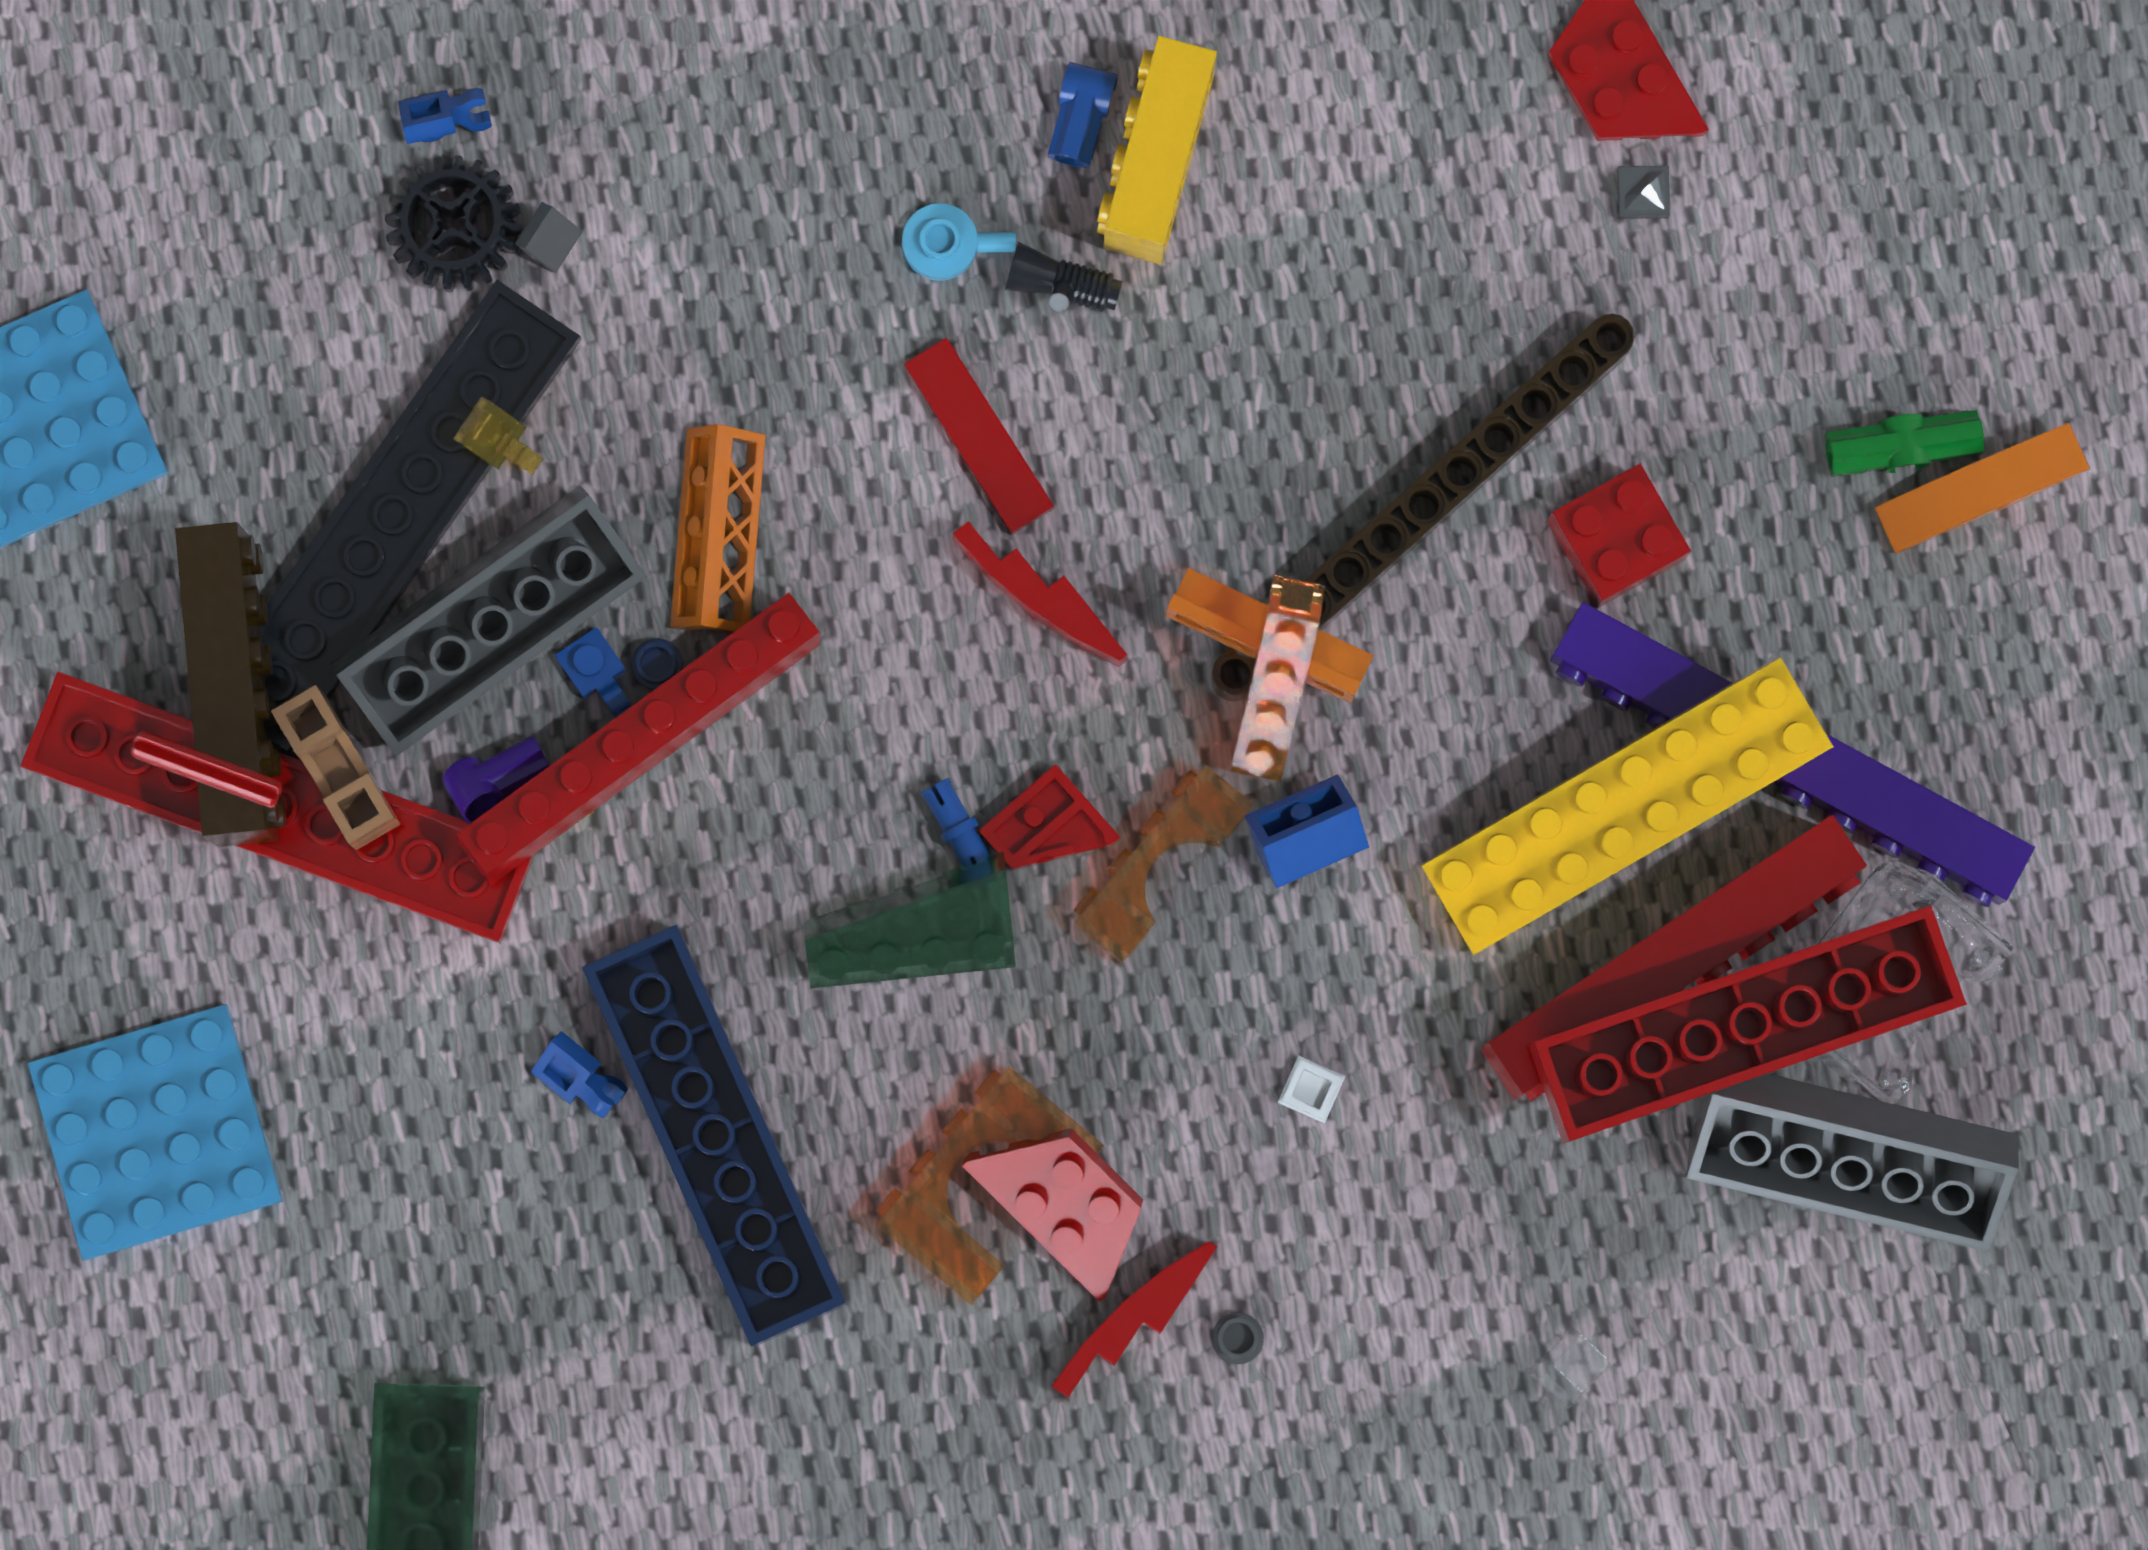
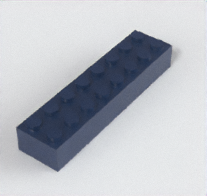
[582,925,848,1347]

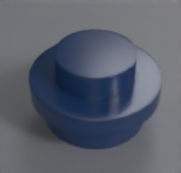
[631,638,683,690]

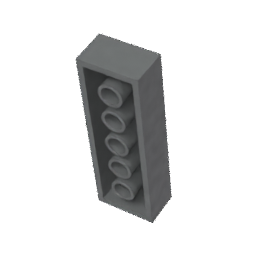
[330,485,647,756]
[1687,1074,2019,1252]

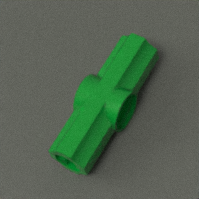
[1824,410,1984,477]

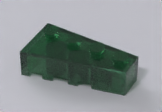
[805,851,1016,989]

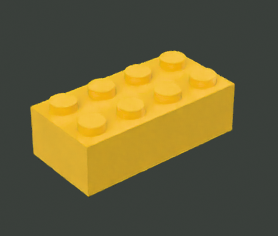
[1097,35,1217,265]

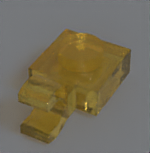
[453,397,544,475]

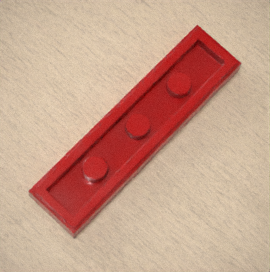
[904,337,1054,535]

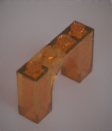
[875,1066,1104,1306]

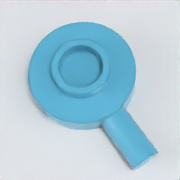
[902,203,1016,281]

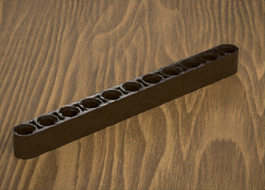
[1211,313,1635,702]

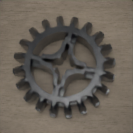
[385,155,523,293]

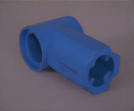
[1048,61,1118,168]

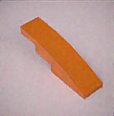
[1875,423,2091,554]

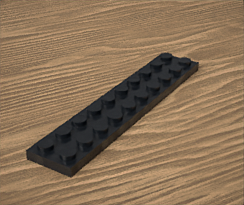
[260,280,582,754]

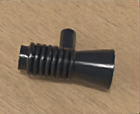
[1005,241,1123,312]

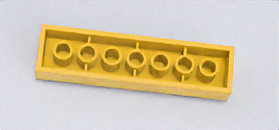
[1421,657,1833,955]

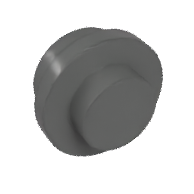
[1212,1312,1264,1364]

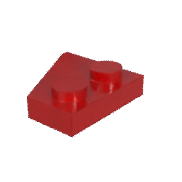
[979,764,1121,871]

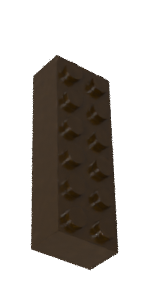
[175,522,287,847]

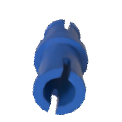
[920,778,998,883]

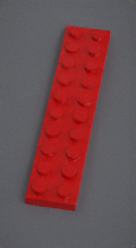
[20,671,535,944]

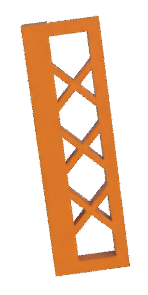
[670,424,766,634]
[1166,568,1374,704]

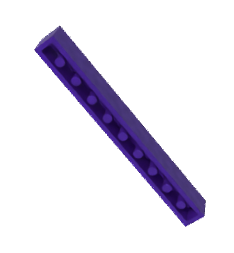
[1550,602,2035,907]

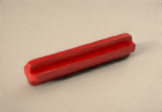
[131,731,283,808]

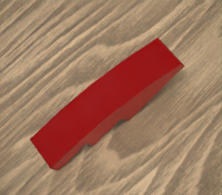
[953,521,1127,667]
[1051,1241,1217,1398]

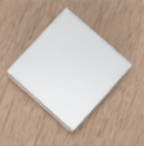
[1278,1055,1345,1124]

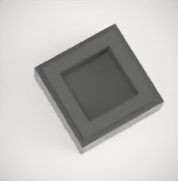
[515,202,583,273]

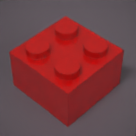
[1547,463,1691,609]

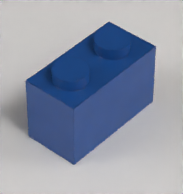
[1245,774,1369,889]

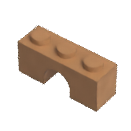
[271,685,401,850]

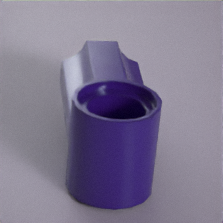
[443,736,550,824]

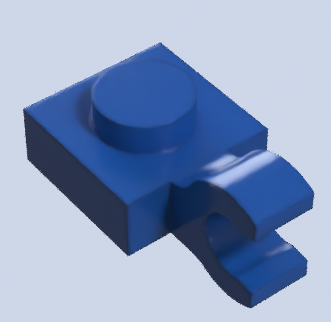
[398,88,492,144]
[555,627,632,718]
[531,1031,628,1118]

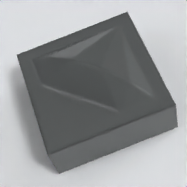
[1617,166,1670,219]

